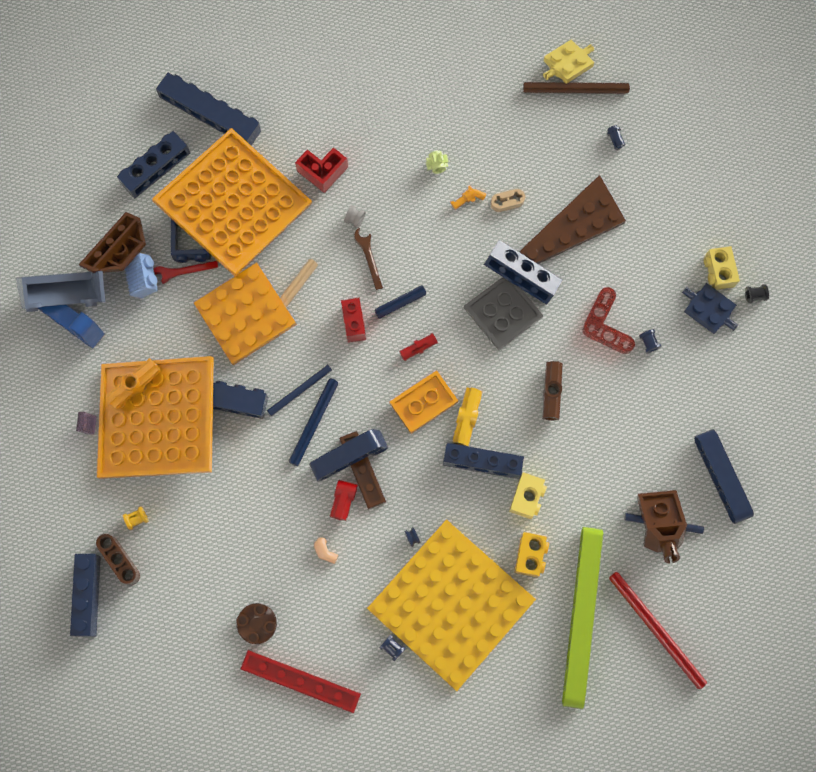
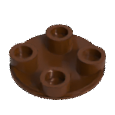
[236,603,277,644]

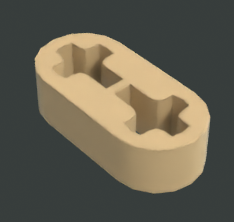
[491,189,525,212]

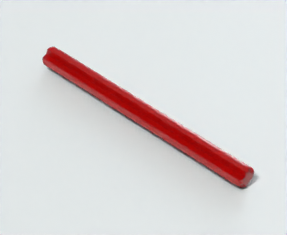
[609,572,707,689]

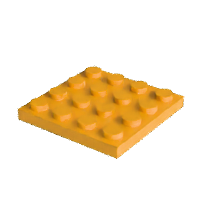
[194,262,297,365]

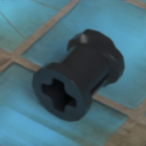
[745,284,769,303]

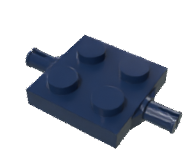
[682,283,738,334]

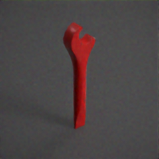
[153,261,218,284]

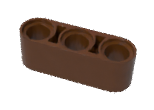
[96,534,140,585]

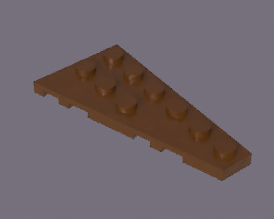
[519,175,626,264]

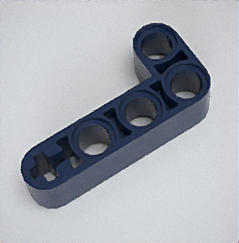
[309,429,389,482]

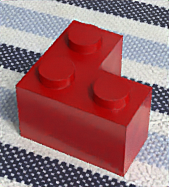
[295,147,348,193]

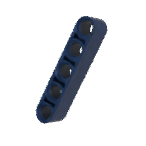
[694,429,754,524]

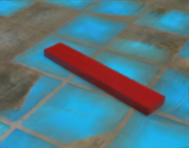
[240,650,361,713]

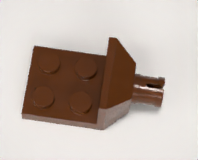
[637,490,687,564]

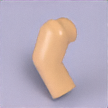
[314,537,338,564]

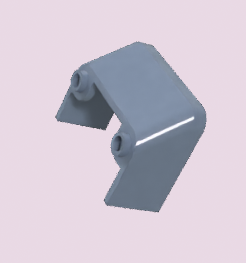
[16,271,106,312]

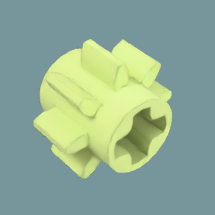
[426,151,449,174]

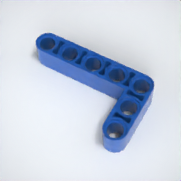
[38,305,105,349]

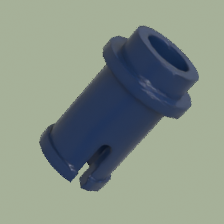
[607,125,626,150]

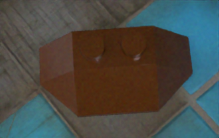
[79,212,146,273]

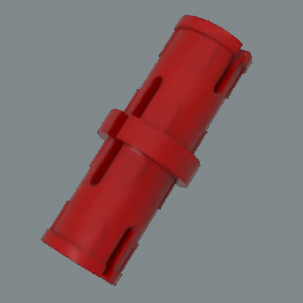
[399,333,438,361]

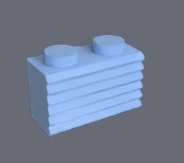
[124,253,158,298]

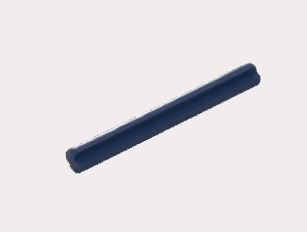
[289,378,338,466]

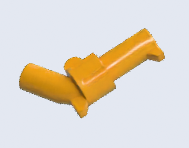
[450,185,486,210]

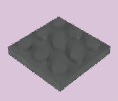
[464,277,543,351]

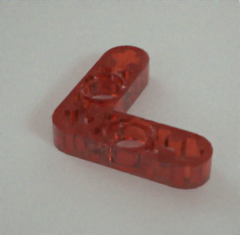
[582,287,635,354]

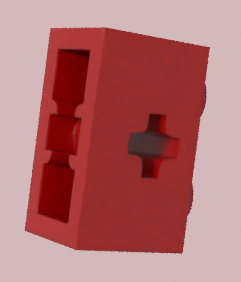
[341,297,366,343]

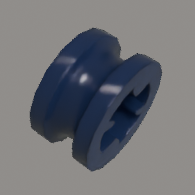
[404,527,421,547]

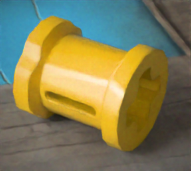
[123,506,149,530]

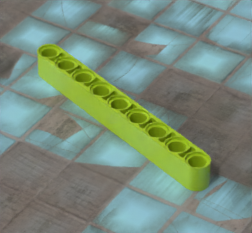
[562,527,603,709]

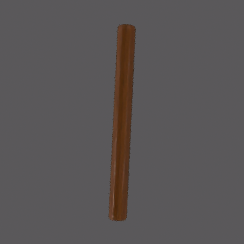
[523,82,630,94]

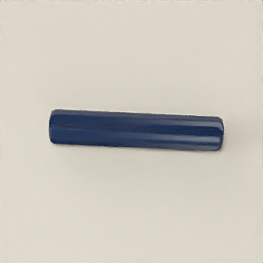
[375,285,426,319]

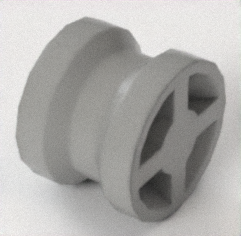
[344,205,366,228]

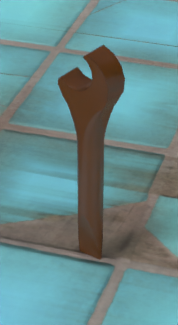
[354,228,383,290]

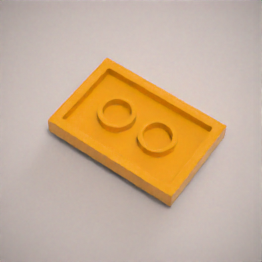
[389,370,458,434]

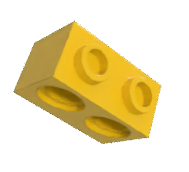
[514,532,549,578]

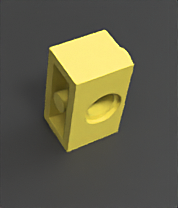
[509,472,547,519]

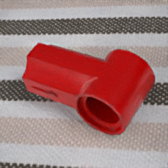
[330,480,358,521]

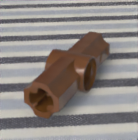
[542,361,563,421]

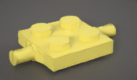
[543,40,594,84]

